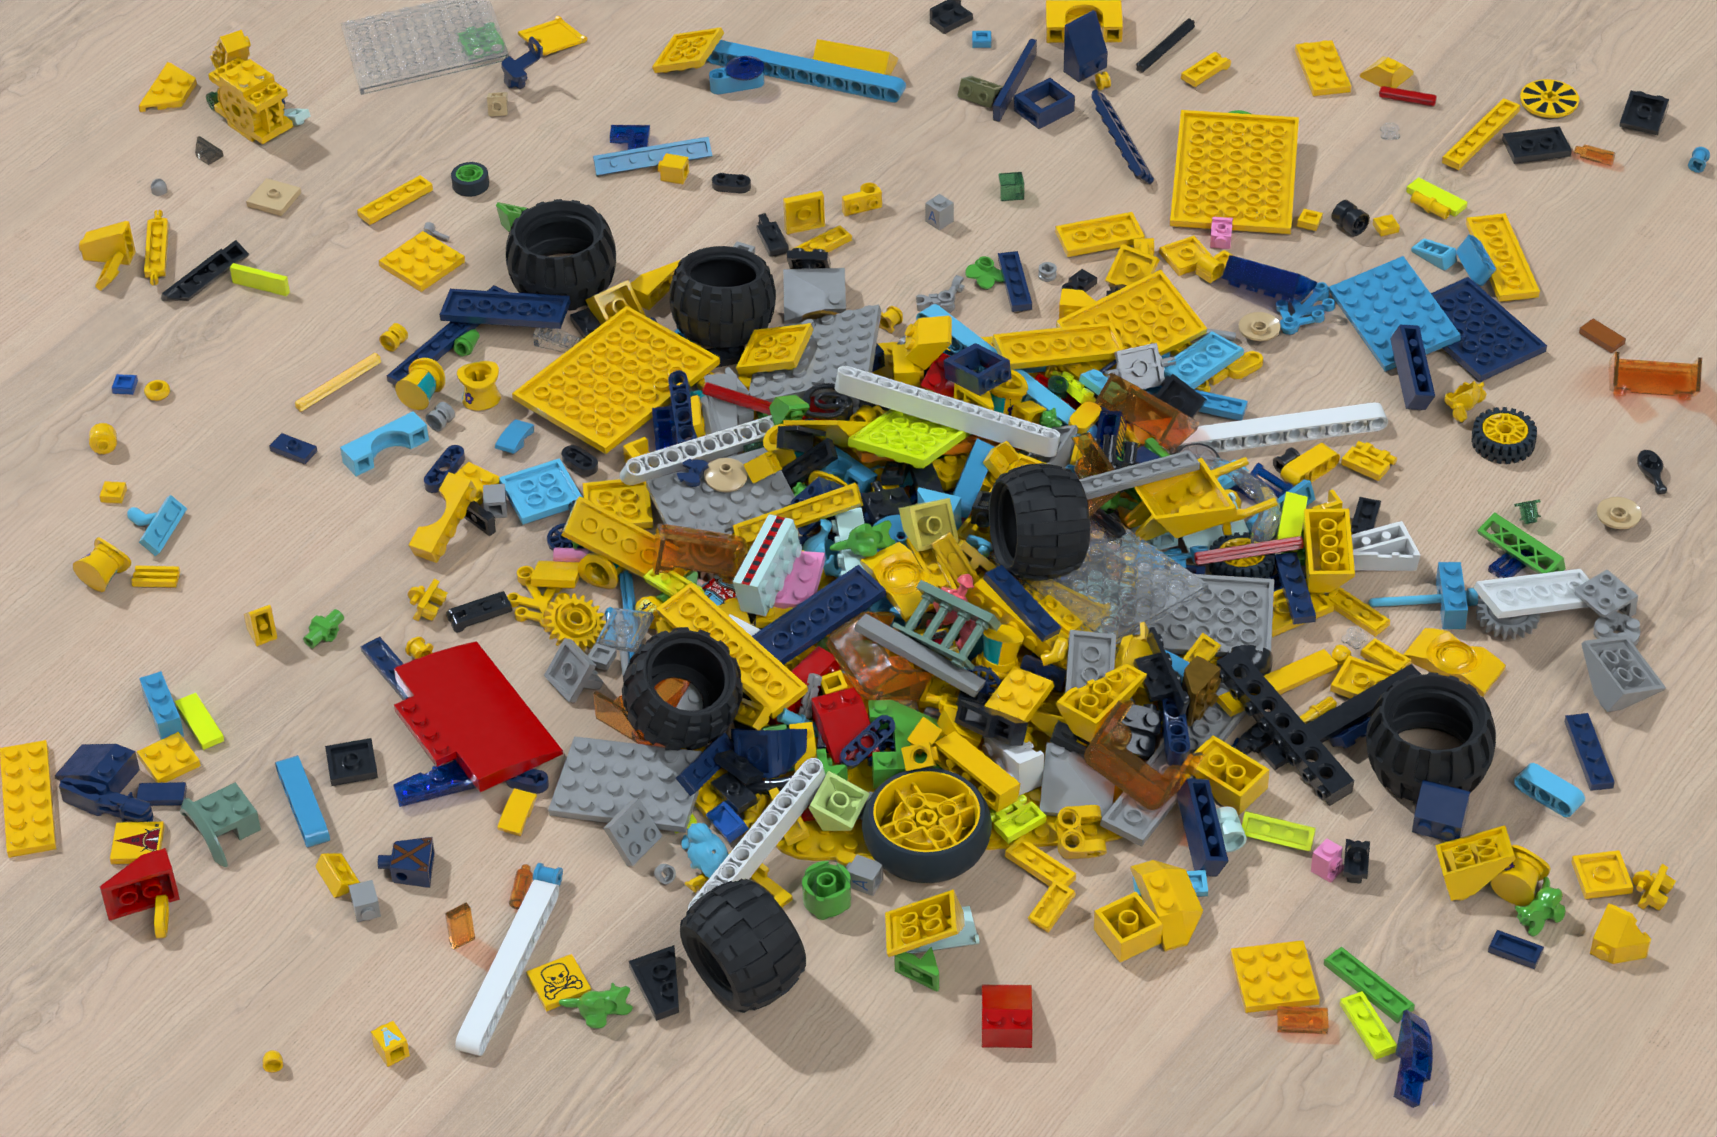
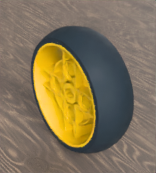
[862,768,992,883]

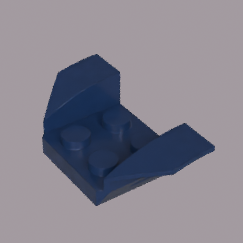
[731,729,807,778]

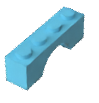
[340,411,429,476]

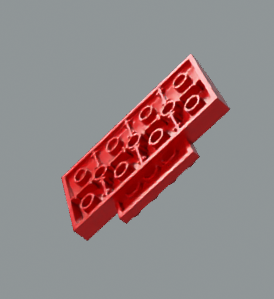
[394,641,563,793]

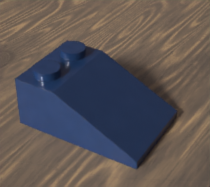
[1063,10,1108,82]
[55,744,140,793]

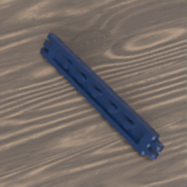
[1091,89,1154,184]

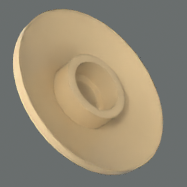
[1239,312,1281,341]
[704,458,748,492]
[1597,497,1642,529]

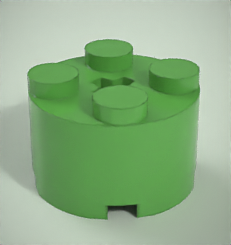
[802,861,851,920]

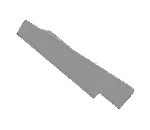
[701,373,738,459]

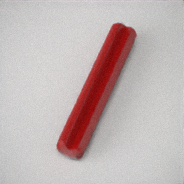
[1379,86,1437,106]

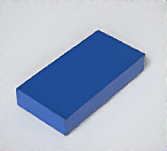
[706,801,749,843]

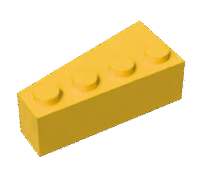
[209,30,251,70]

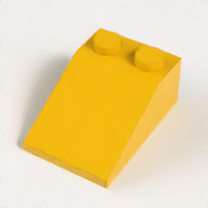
[1184,735,1270,815]

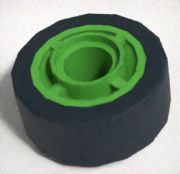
[451,162,489,197]

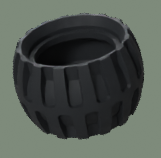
[505,199,616,311]
[1366,672,1496,804]

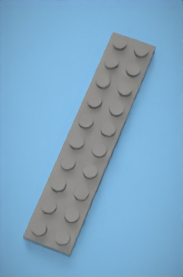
[1100,683,1246,847]

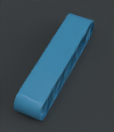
[953,438,995,519]
[275,755,330,848]

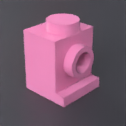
[1210,217,1233,249]
[1311,838,1344,883]

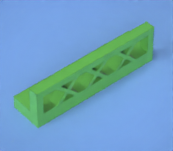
[1477,512,1566,574]

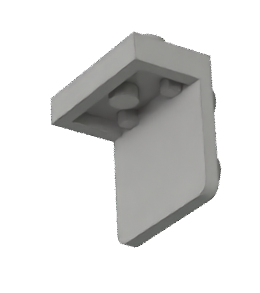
[1575,570,1638,618]

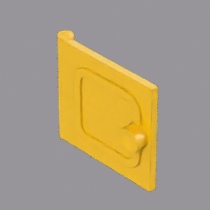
[518,16,587,56]

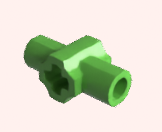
[303,609,344,648]

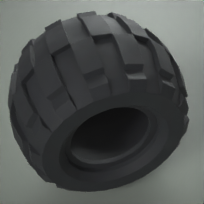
[669,246,776,348]
[989,463,1090,581]
[622,627,743,751]
[680,878,806,1013]

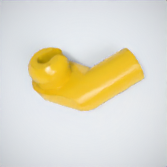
[1040,637,1069,666]

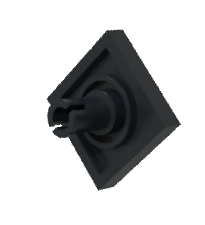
[787,248,831,269]

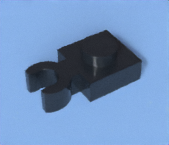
[1062,269,1097,292]

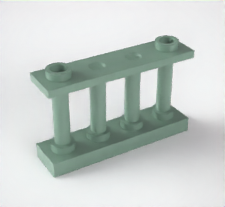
[892,580,1001,671]

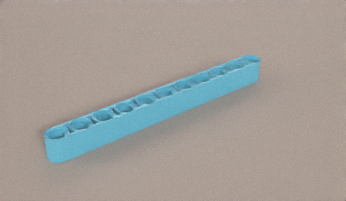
[916,304,1101,448]

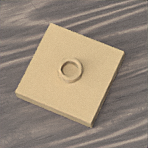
[246,178,301,216]

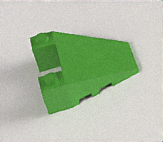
[868,700,943,789]

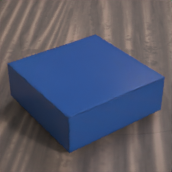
[112,374,138,395]

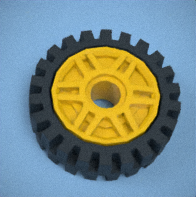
[1471,407,1537,464]
[1209,532,1275,579]

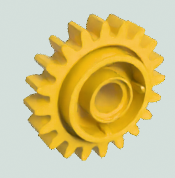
[543,593,606,652]

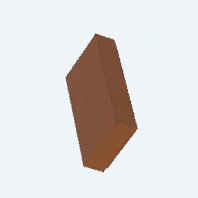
[1579,318,1626,353]

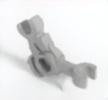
[916,275,965,313]

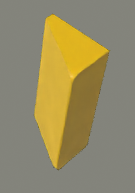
[316,853,360,898]

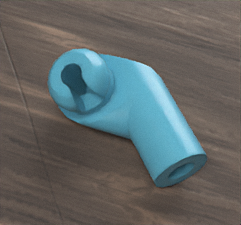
[127,507,157,526]
[966,534,993,557]

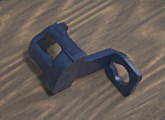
[501,36,543,89]

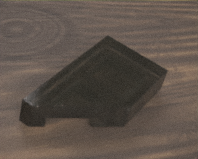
[195,136,224,165]

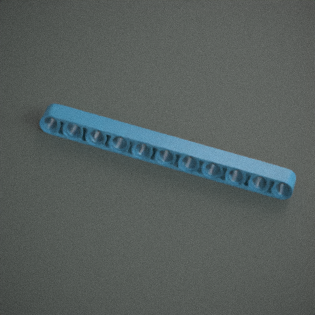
[707,40,906,103]

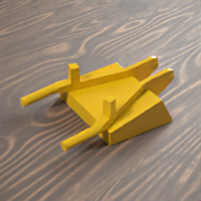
[1125,457,1278,542]

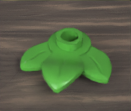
[965,256,1004,289]

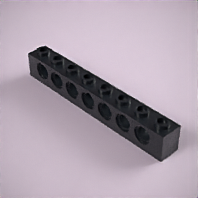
[1216,648,1355,806]

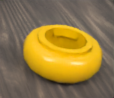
[144,380,170,401]

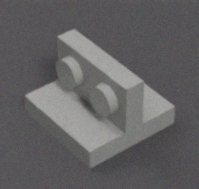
[544,638,604,703]

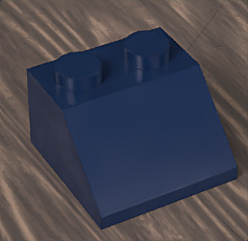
[1412,780,1470,842]

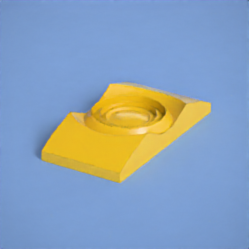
[860,542,938,622]
[1403,628,1506,696]

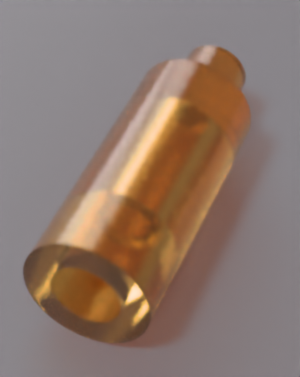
[1574,144,1616,166]
[509,864,533,910]

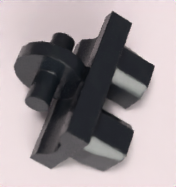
[1343,839,1370,884]

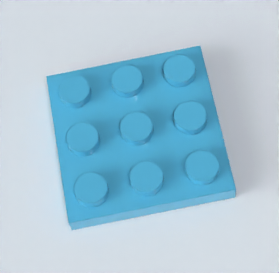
[499,458,582,525]

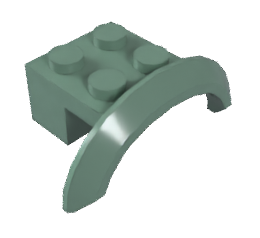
[180,782,261,867]

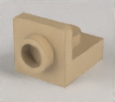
[487,92,508,116]

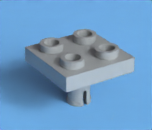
[603,798,662,866]

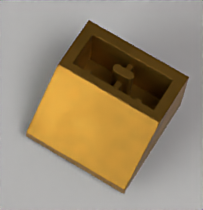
[1182,656,1221,727]

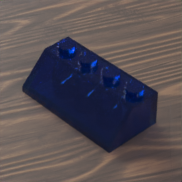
[1222,255,1317,303]

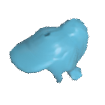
[803,519,842,578]
[681,823,729,878]

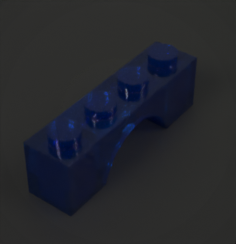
[652,406,679,476]

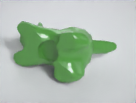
[830,520,896,557]
[1515,877,1566,936]
[559,983,633,1029]

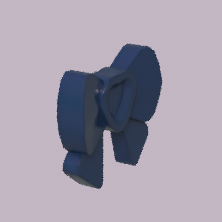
[677,459,709,487]

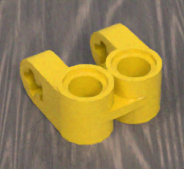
[1054,805,1107,860]

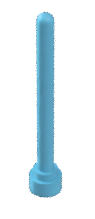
[1368,588,1478,607]

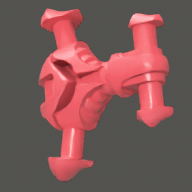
[926,574,976,650]

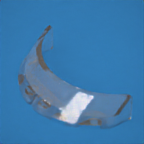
[1193,454,1281,544]

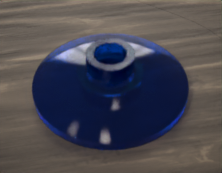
[726,55,764,81]

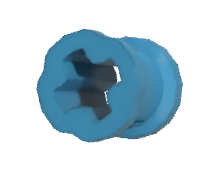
[1688,147,1710,173]
[533,863,563,887]

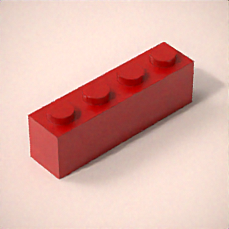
[767,646,842,726]

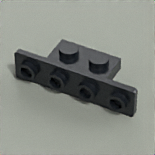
[1133,627,1189,715]

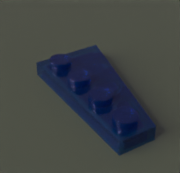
[393,759,476,807]

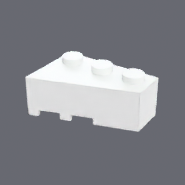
[1352,521,1421,571]
[982,737,1044,795]

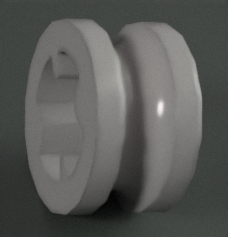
[1038,262,1057,282]

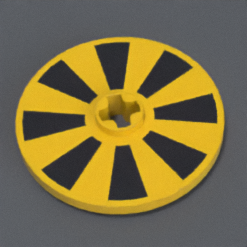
[1520,79,1579,118]

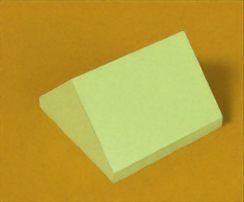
[809,771,870,831]

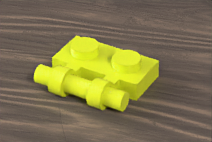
[990,794,1046,844]

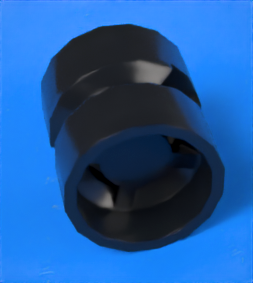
[1331,200,1370,236]

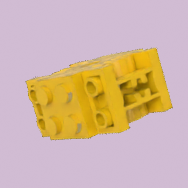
[208,57,293,144]

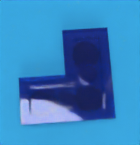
[610,125,650,150]

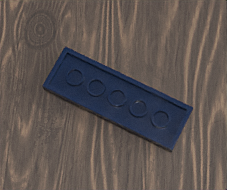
[439,288,570,329]
[752,565,887,665]

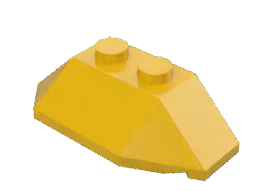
[1130,860,1203,952]

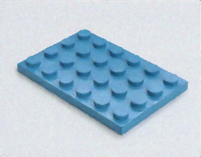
[1329,256,1461,372]

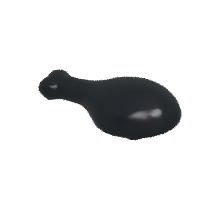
[1637,450,1667,494]

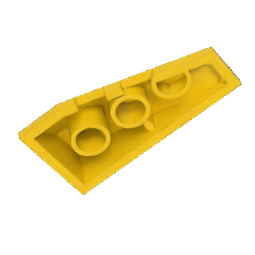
[1056,664,1147,744]

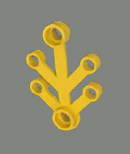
[507,566,570,628]

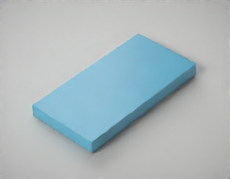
[1164,331,1244,389]

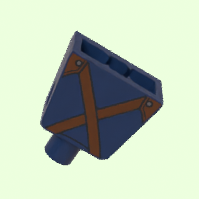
[378,837,435,888]

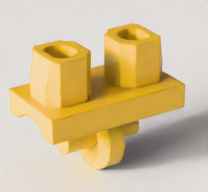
[408,579,448,622]
[1632,864,1676,911]

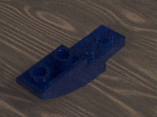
[1393,1010,1433,1108]

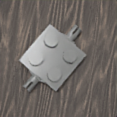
[1105,343,1176,391]

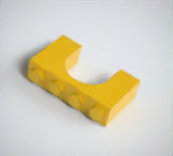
[1046,0,1123,43]

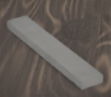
[1079,450,1200,500]
[854,614,986,697]

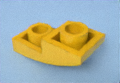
[497,788,537,836]

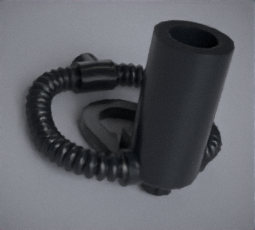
[802,383,853,421]

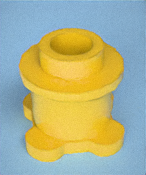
[879,306,903,333]
[405,637,434,659]

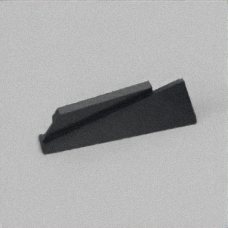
[161,240,249,301]

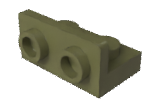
[957,76,1003,108]

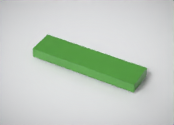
[1324,946,1415,1023]

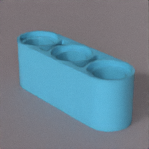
[1514,763,1585,817]

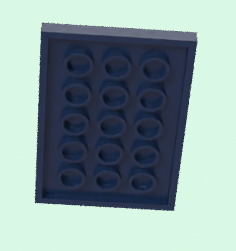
[1431,277,1547,382]

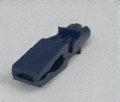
[59,777,154,822]

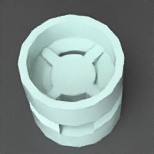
[1216,806,1247,852]

